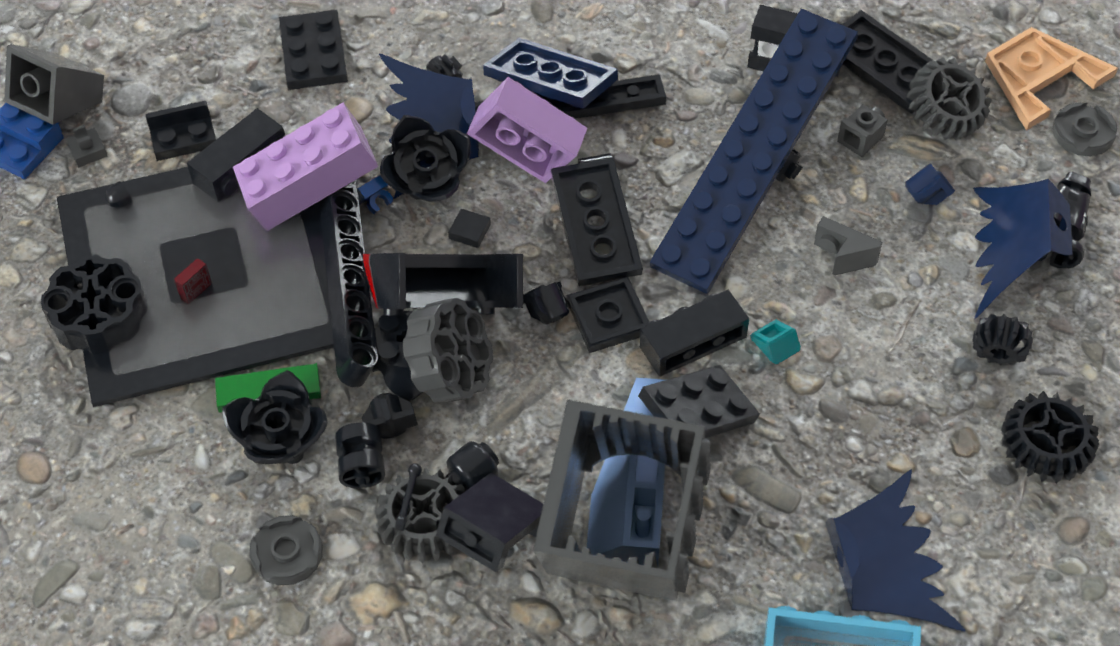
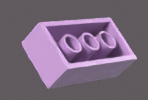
[233,102,379,231]

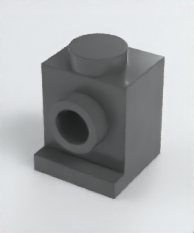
[837,104,888,157]

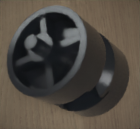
[335,422,385,489]

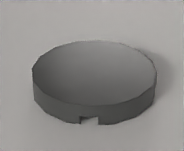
[1053,102,1117,156]
[249,515,323,586]

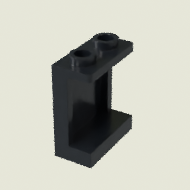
[436,473,543,572]

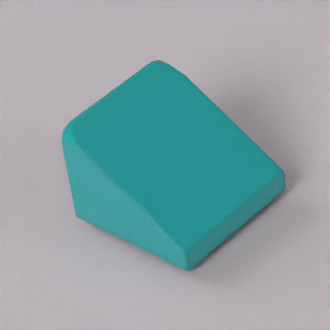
[750,319,801,364]

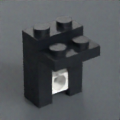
[747,4,844,77]

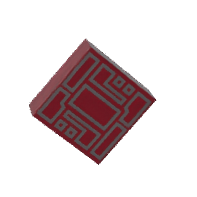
[174,258,212,305]

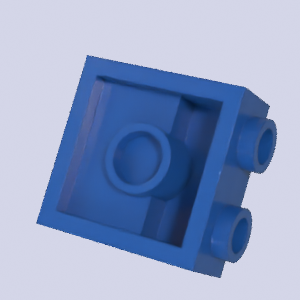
[0,103,64,180]

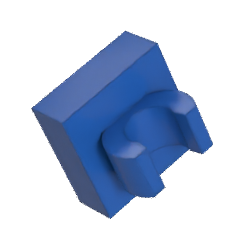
[357,175,393,214]

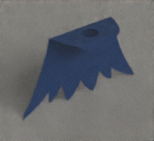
[379,53,479,199]
[973,179,1072,319]
[825,469,966,632]

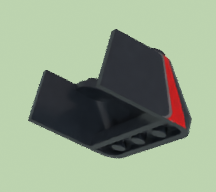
[362,253,523,315]

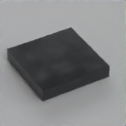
[566,276,650,353]

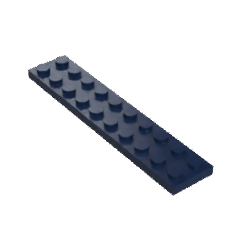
[649,8,858,295]

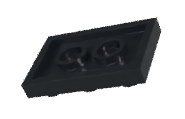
[279,9,348,90]
[638,365,760,438]

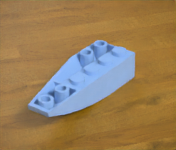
[586,378,665,566]

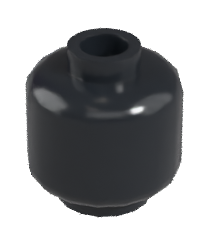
[446,441,500,491]

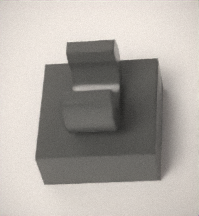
[66,125,108,168]

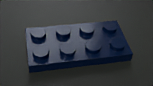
[483,38,618,108]

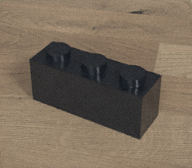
[187,108,285,202]
[640,289,749,377]

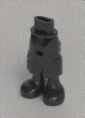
[1038,172,1091,269]

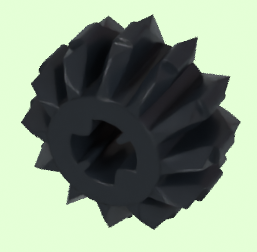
[972,314,1033,366]

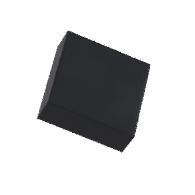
[448,209,491,248]

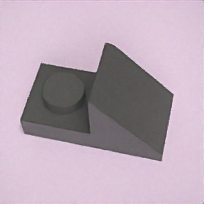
[814,216,883,275]

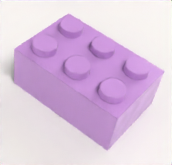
[467,77,587,183]

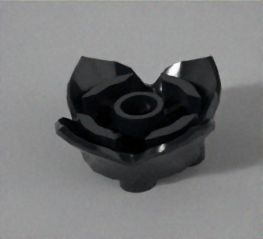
[380,115,471,202]
[371,311,423,402]
[222,370,328,465]

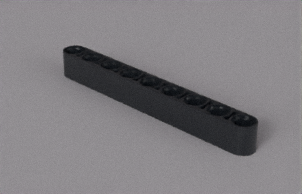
[319,180,378,387]

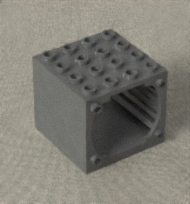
[533,399,711,601]

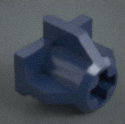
[905,163,955,205]

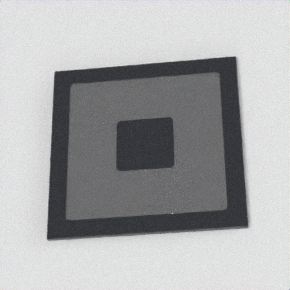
[56,167,334,407]

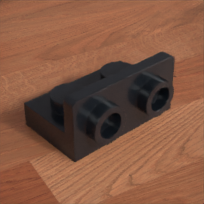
[145,101,216,161]

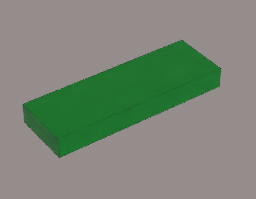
[215,363,321,413]

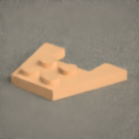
[985,27,1118,131]

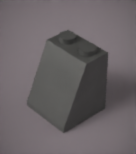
[4,44,104,125]

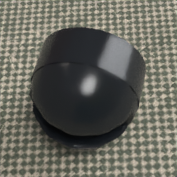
[105,181,134,209]

